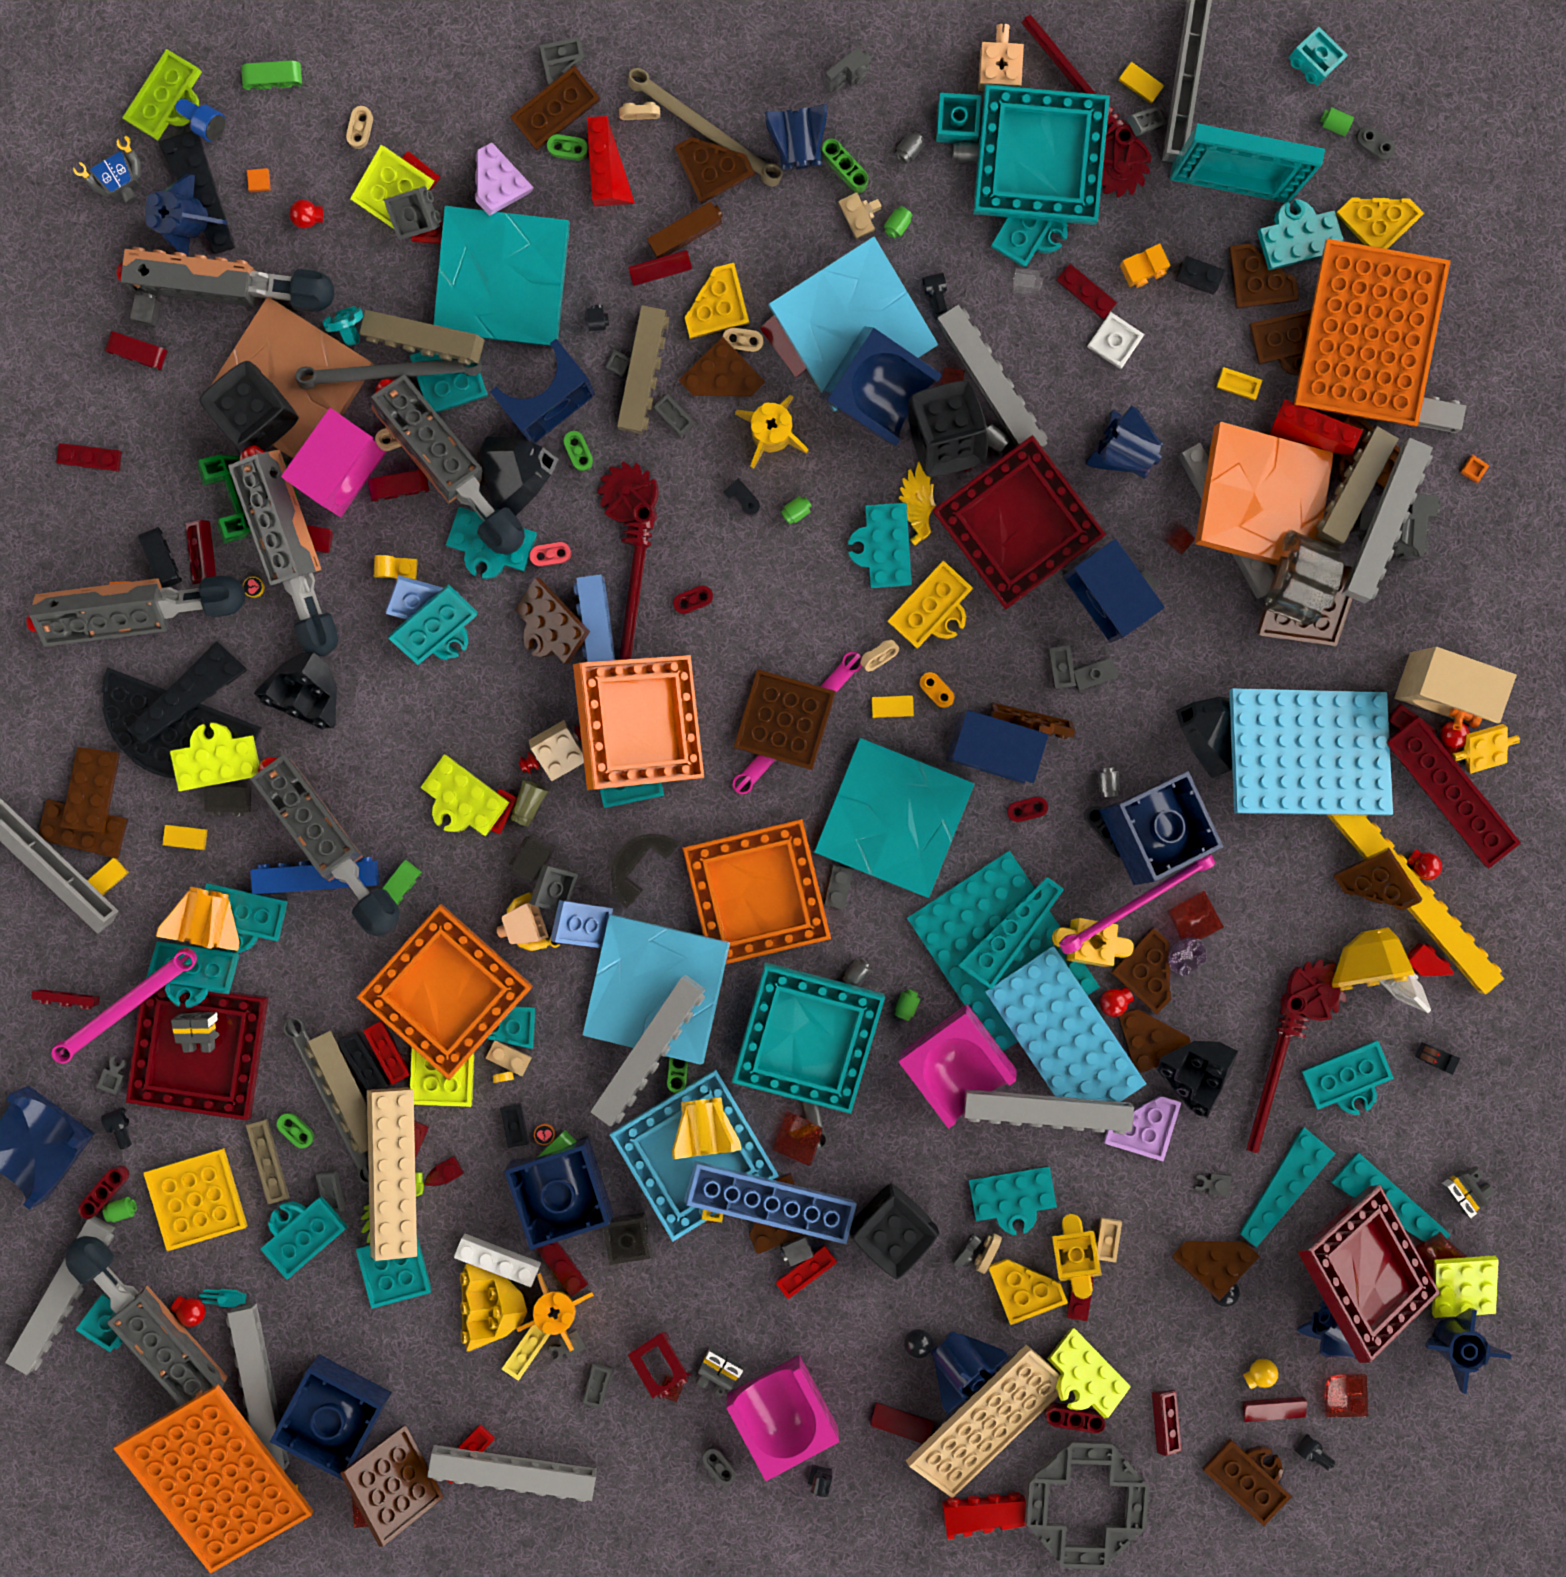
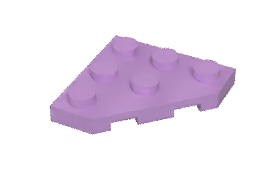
[475,143,534,216]
[1103,1095,1181,1162]

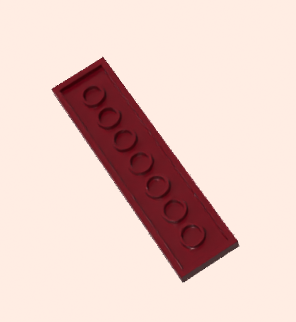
[1386,716,1521,869]

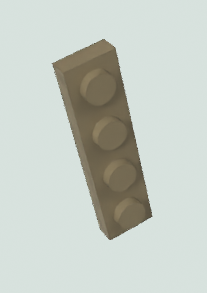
[246,1119,289,1204]

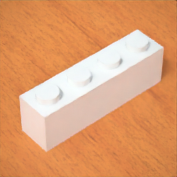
[454,1234,541,1287]

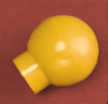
[1243,1359,1278,1389]

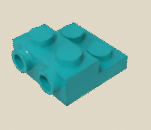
[1288,27,1348,86]
[76,1293,123,1352]

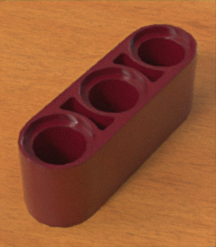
[104,331,168,371]
[367,470,430,502]
[78,1165,129,1219]
[1044,1403,1106,1433]

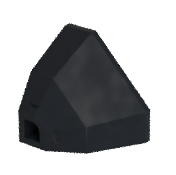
[477,436,559,516]
[254,652,337,730]
[1176,697,1232,779]
[1157,1041,1238,1118]

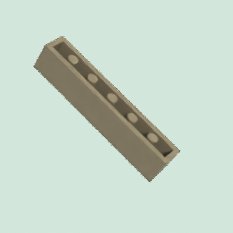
[617,305,670,435]
[359,310,485,365]
[1315,426,1399,549]
[304,1031,368,1154]

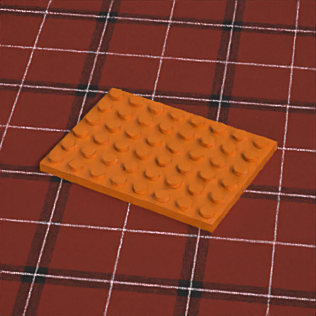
[1294,239,1451,427]
[113,1384,314,1574]

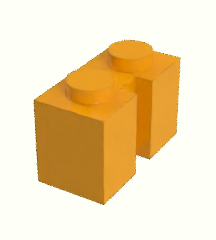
[1120,243,1171,288]

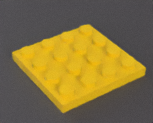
[144,1148,248,1251]

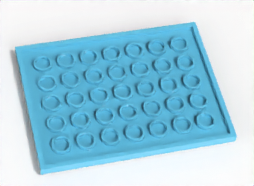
[1229,688,1393,815]

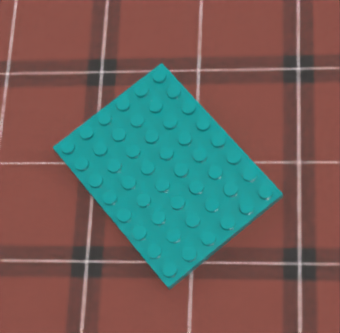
[907,850,1100,1051]

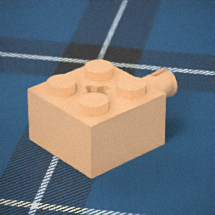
[978,24,1024,91]

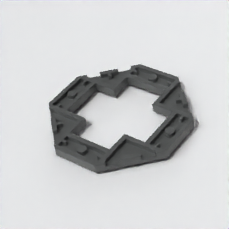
[1024,1440,1149,1569]

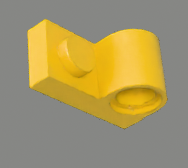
[373,555,417,580]

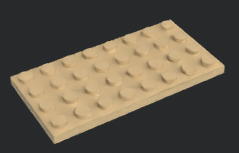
[906,1345,1061,1498]

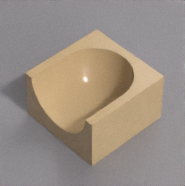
[1394,647,1517,725]

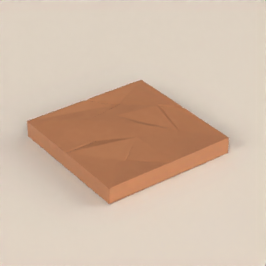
[211,298,374,459]

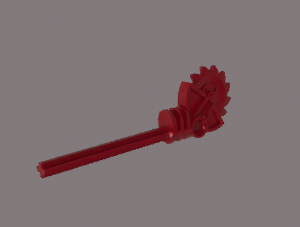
[1021,14,1152,198]
[597,461,659,660]
[1246,959,1346,1153]

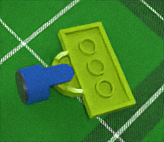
[122,49,225,142]

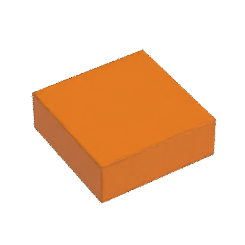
[247,168,271,192]
[1460,454,1490,484]

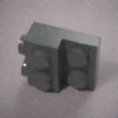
[825,47,871,93]
[384,186,441,240]
[530,864,578,911]

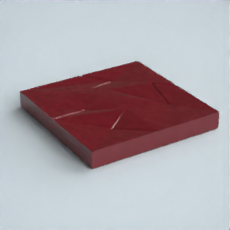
[932,435,1107,610]
[125,985,269,1121]
[1297,1185,1440,1363]

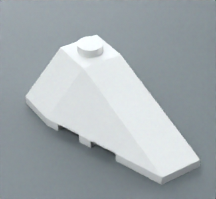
[1380,973,1431,1013]

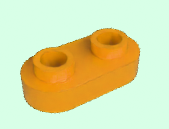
[919,672,954,708]

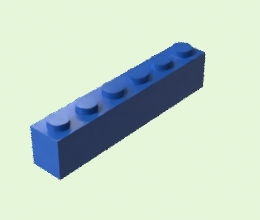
[251,857,379,894]

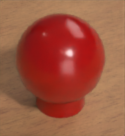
[289,199,323,229]
[1440,721,1470,755]
[1407,849,1442,881]
[1099,987,1134,1017]
[170,1296,206,1327]

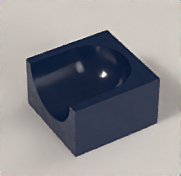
[819,326,942,446]
[1063,539,1165,643]
[946,710,1049,784]
[1099,771,1223,885]
[504,1136,614,1250]
[270,1355,392,1481]

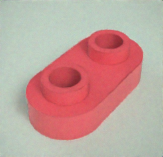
[530,542,571,567]

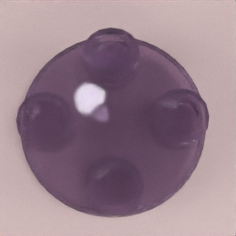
[1168,937,1207,976]

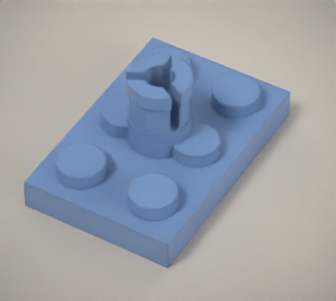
[386,575,458,619]
[550,900,613,948]

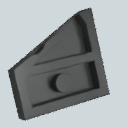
[539,37,585,85]

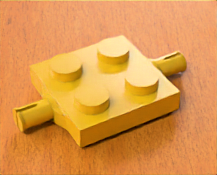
[1452,724,1520,774]

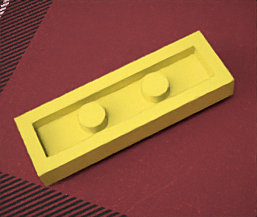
[502,1325,551,1381]

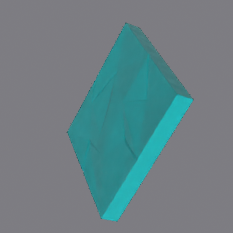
[973,84,1110,225]
[1169,123,1325,203]
[434,206,570,347]
[814,738,974,898]
[732,962,885,1114]

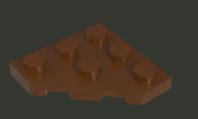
[674,137,756,204]
[1229,243,1299,309]
[678,337,765,397]
[1334,847,1422,911]
[1111,927,1171,1014]
[1118,1009,1191,1073]
[749,1173,806,1254]
[1172,1241,1260,1301]

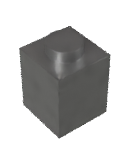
[130,293,161,327]
[780,1235,813,1266]

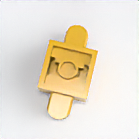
[1052,918,1134,967]
[1052,1214,1102,1299]

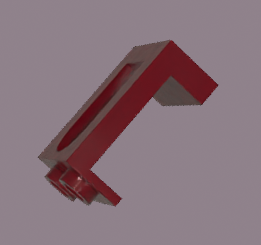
[628,1332,691,1399]

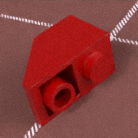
[1407,943,1454,976]

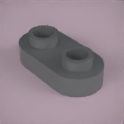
[1356,127,1396,161]
[702,1446,736,1486]

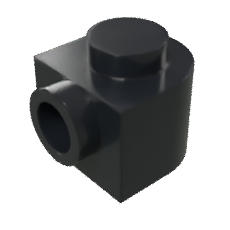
[587,304,609,331]

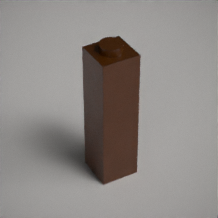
[647,201,723,258]

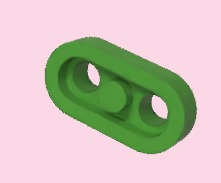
[547,134,589,161]
[564,431,593,471]
[277,1113,314,1148]

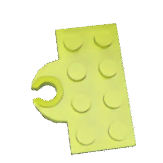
[170,722,259,791]
[420,754,510,836]
[1047,1328,1131,1418]

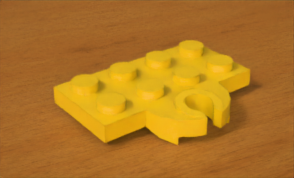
[887,561,973,649]

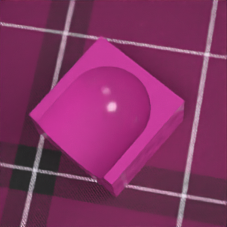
[281,408,388,517]
[898,1004,1017,1129]
[726,1355,839,1481]

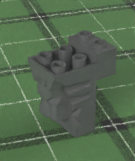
[1349,493,1441,562]

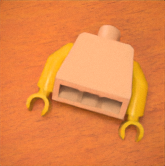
[497,888,560,951]

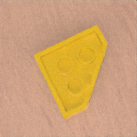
[1336,198,1424,249]
[685,263,749,339]
[989,1259,1068,1325]

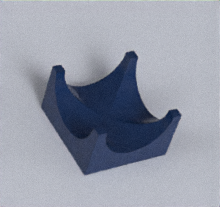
[490,339,596,444]
[0,1086,95,1210]

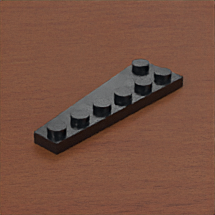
[158,131,235,254]

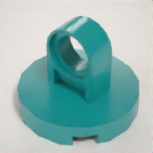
[322,306,364,346]

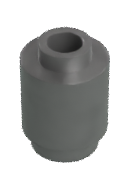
[895,132,924,164]
[952,141,979,164]
[986,424,1009,453]
[1098,767,1120,797]
[842,958,872,986]

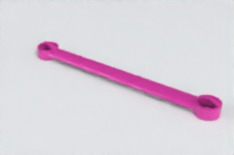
[733,652,862,794]
[1059,854,1215,954]
[51,948,197,1064]

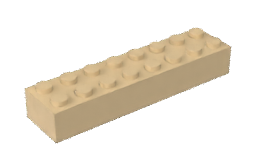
[367,1087,417,1261]

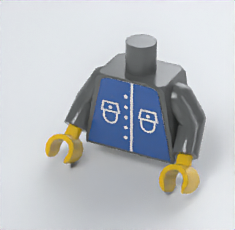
[73,136,141,204]

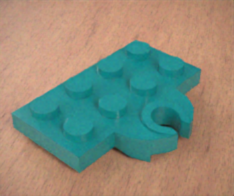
[1257,199,1344,270]
[990,217,1068,268]
[848,503,912,588]
[446,507,537,580]
[388,584,478,665]
[205,883,288,953]
[146,941,239,1008]
[1301,1040,1394,1115]
[969,1166,1057,1235]
[260,1196,348,1280]

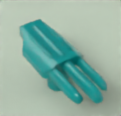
[199,1289,246,1308]

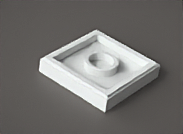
[1087,312,1145,370]

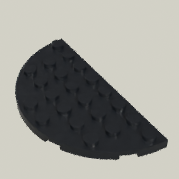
[102,667,262,779]

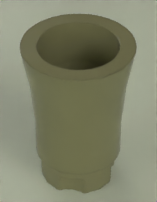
[510,779,549,826]

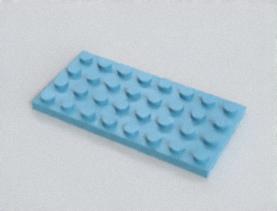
[985,946,1146,1102]

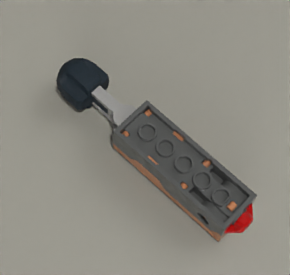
[116,247,335,312]
[371,374,525,555]
[228,445,338,657]
[26,576,245,647]
[250,754,399,936]
[65,1236,228,1406]

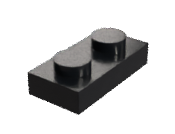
[500,1103,529,1148]

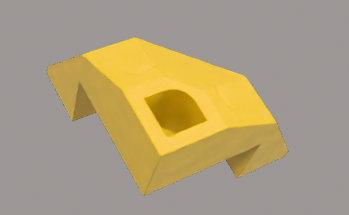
[1332,927,1414,991]
[460,1264,527,1351]

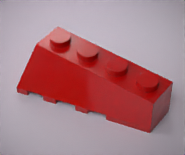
[587,116,635,206]
[1269,399,1363,455]
[942,1492,1027,1540]

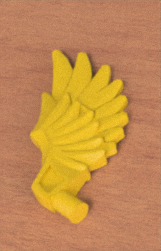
[899,462,936,546]

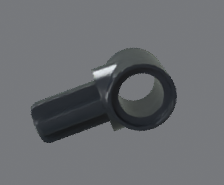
[922,272,947,315]
[101,1107,132,1150]
[1294,1433,1335,1471]

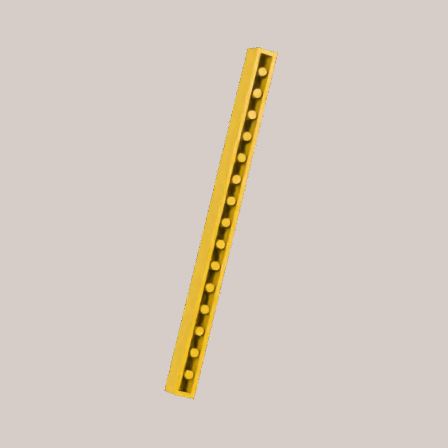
[1327,815,1504,995]

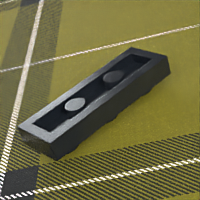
[338,1031,389,1090]

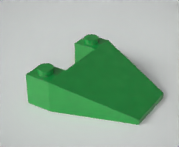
[197,455,299,544]

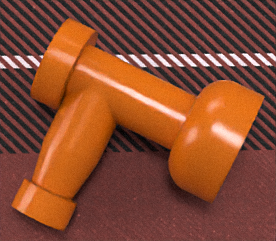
[1449,708,1482,730]

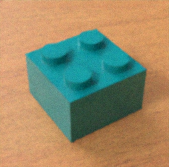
[936,93,981,143]

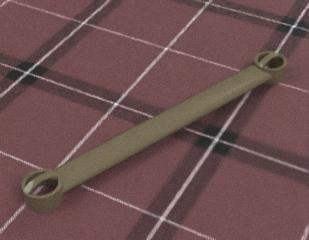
[627,68,783,187]

